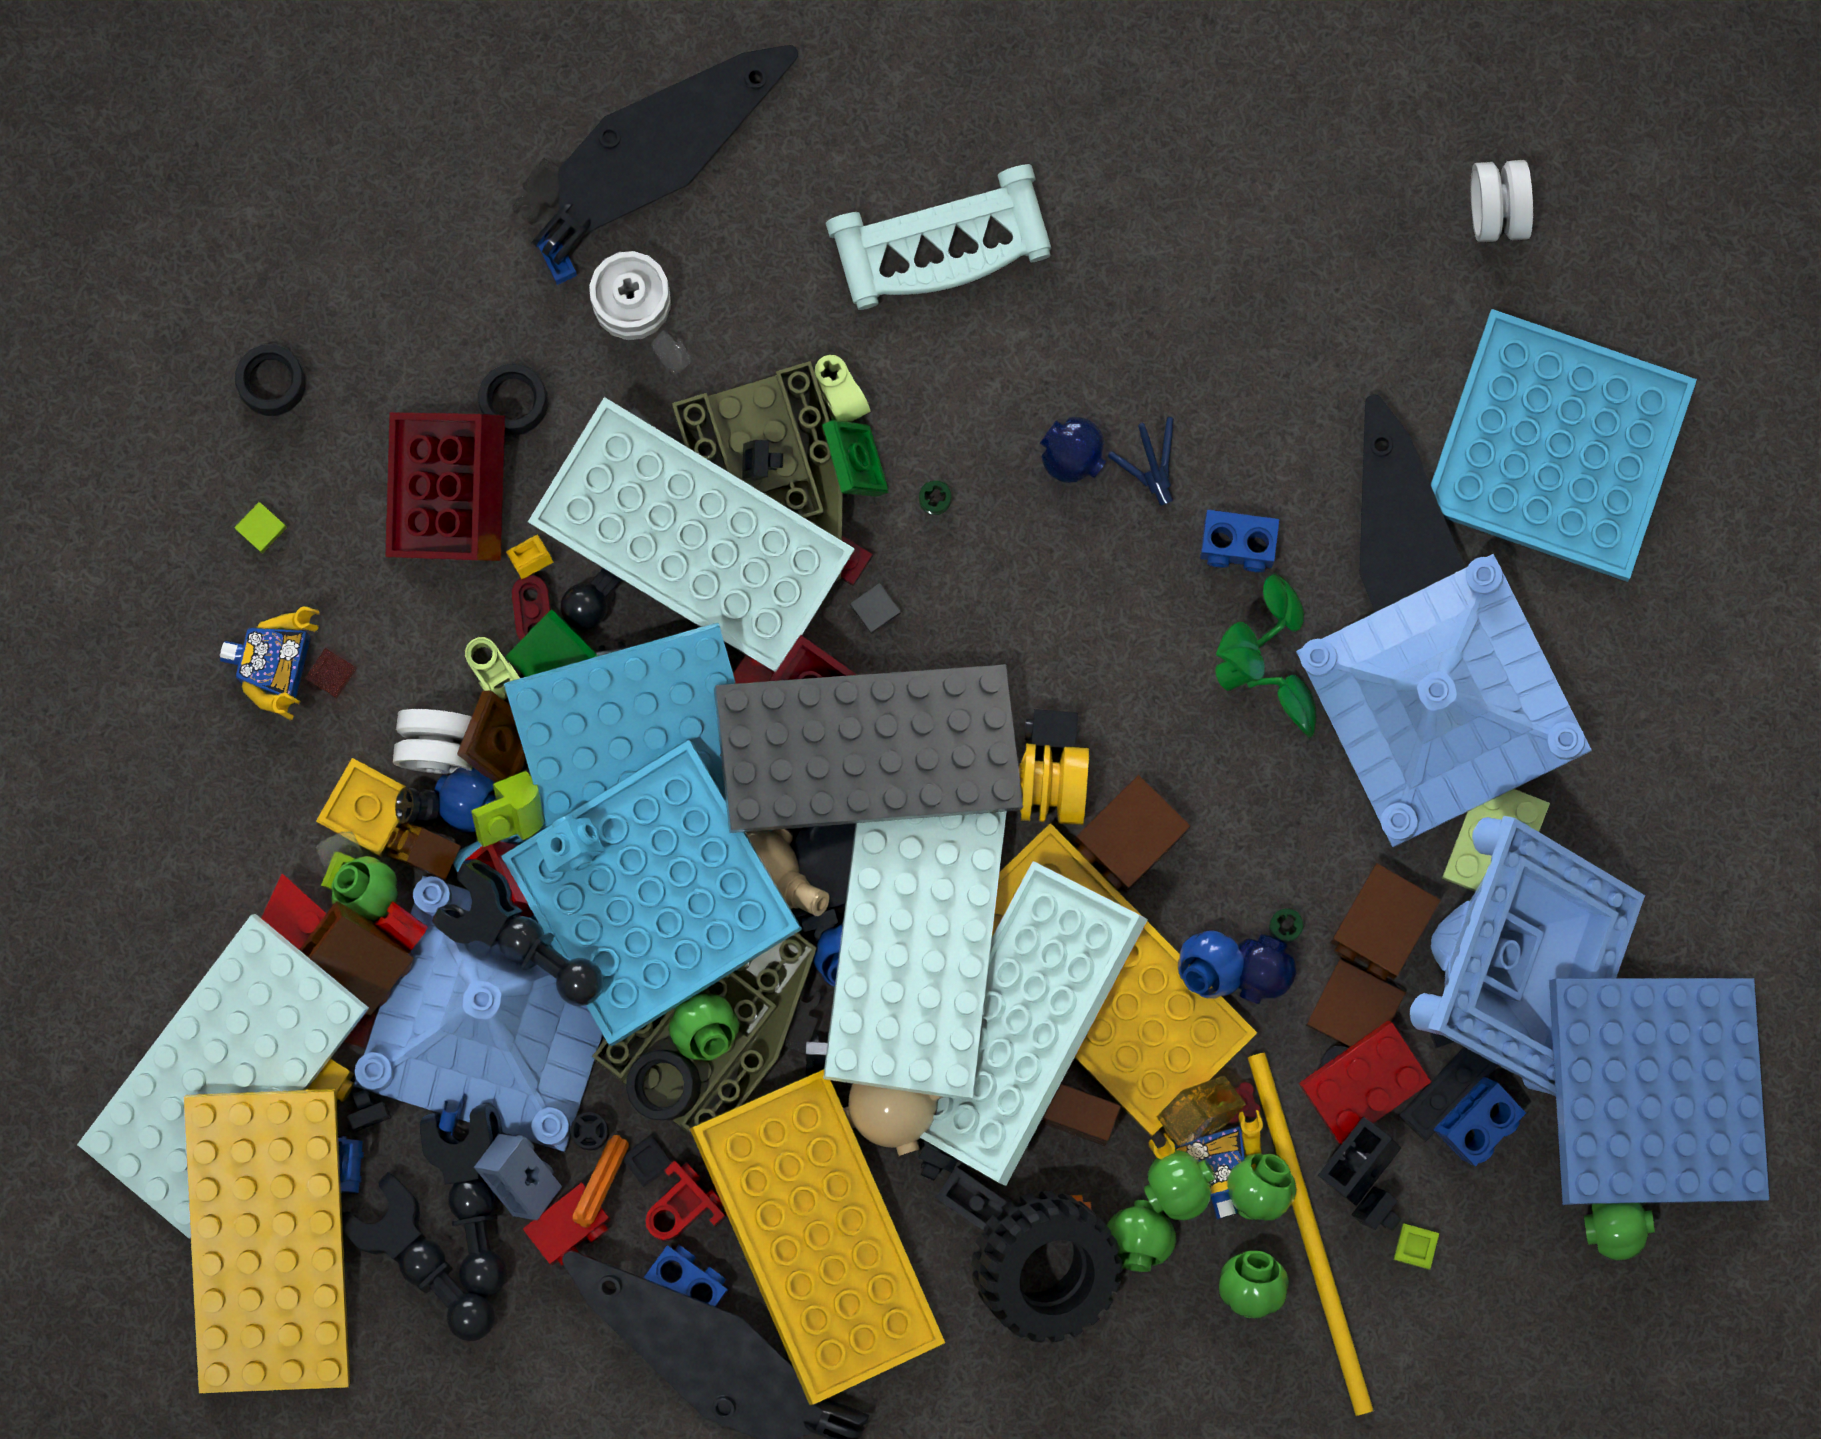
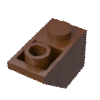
[387,823,461,879]

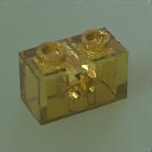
[1156,1075,1246,1146]

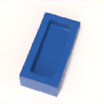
[539,239,577,285]

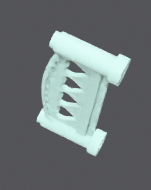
[826,164,1051,310]

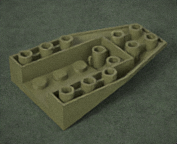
[672,361,843,581]
[592,933,817,1136]

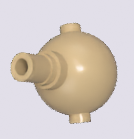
[745,829,829,916]
[843,1083,943,1156]

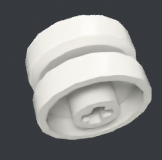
[1471,160,1533,242]
[590,251,671,340]
[393,709,473,774]

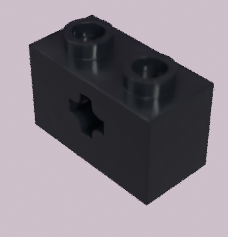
[1318,1117,1402,1206]

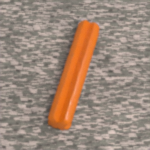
[573,1135,629,1228]

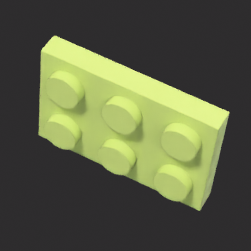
[1442,789,1550,892]

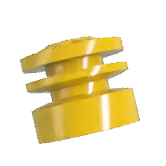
[1019,744,1089,825]

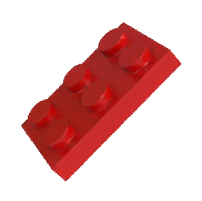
[1298,1020,1431,1145]

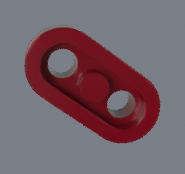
[512,575,551,641]

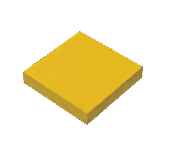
[316,758,406,857]

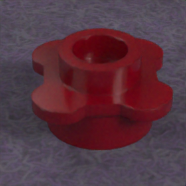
[1218,1082,1260,1124]

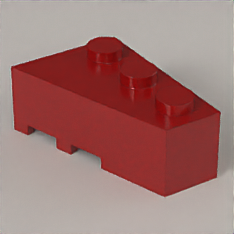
[261,874,326,949]

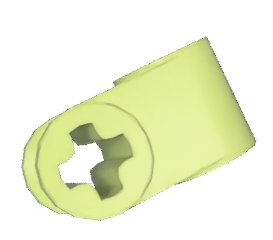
[814,355,871,422]
[465,637,520,700]

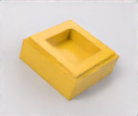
[506,535,554,579]

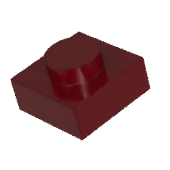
[841,536,873,586]

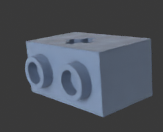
[474,1134,562,1220]

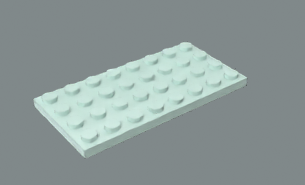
[528,397,855,672]
[823,812,1006,1101]
[920,861,1148,1186]
[77,914,369,1239]

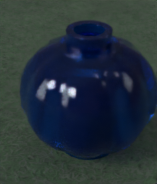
[1040,417,1106,483]
[1238,933,1296,1004]

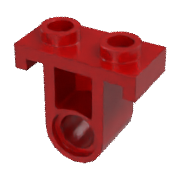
[645,1161,726,1241]

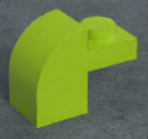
[471,771,544,847]

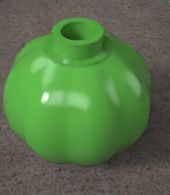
[331,856,398,922]
[668,993,739,1061]
[1144,1150,1216,1221]
[1227,1154,1297,1221]
[1107,1200,1176,1272]
[1584,1203,1655,1261]
[1219,1251,1289,1319]

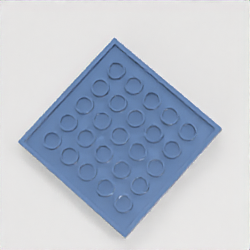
[1549,978,1769,1205]

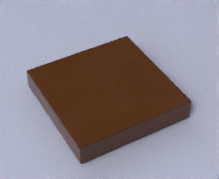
[457,690,526,783]
[1306,959,1405,1047]

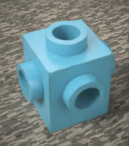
[536,815,604,873]

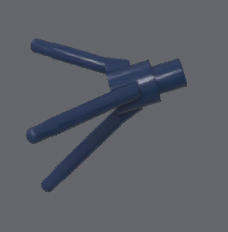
[1108,417,1174,506]

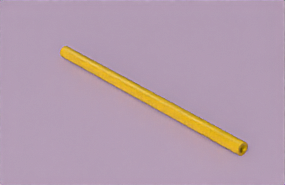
[1248,1052,1374,1416]

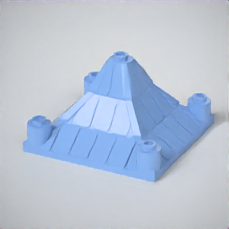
[1296,554,1592,847]
[1410,816,1645,1097]
[353,876,603,1152]

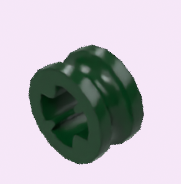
[919,480,951,515]
[1269,908,1303,943]

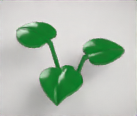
[1215,574,1316,738]

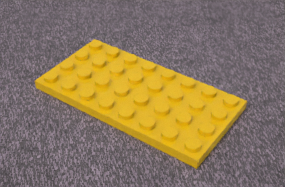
[992,823,1257,1137]
[690,1070,945,1405]
[184,1089,350,1393]

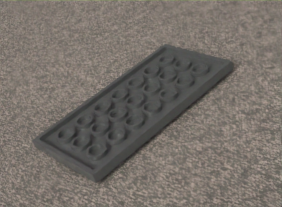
[714,664,1023,833]

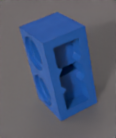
[1200,510,1279,572]
[1433,1077,1526,1166]
[644,1245,729,1307]

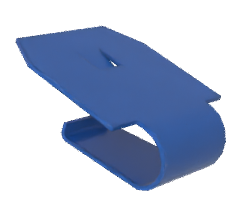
[439,1093,465,1136]

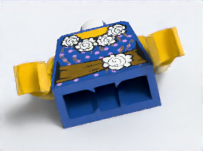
[220,607,319,720]
[1149,1110,1263,1219]

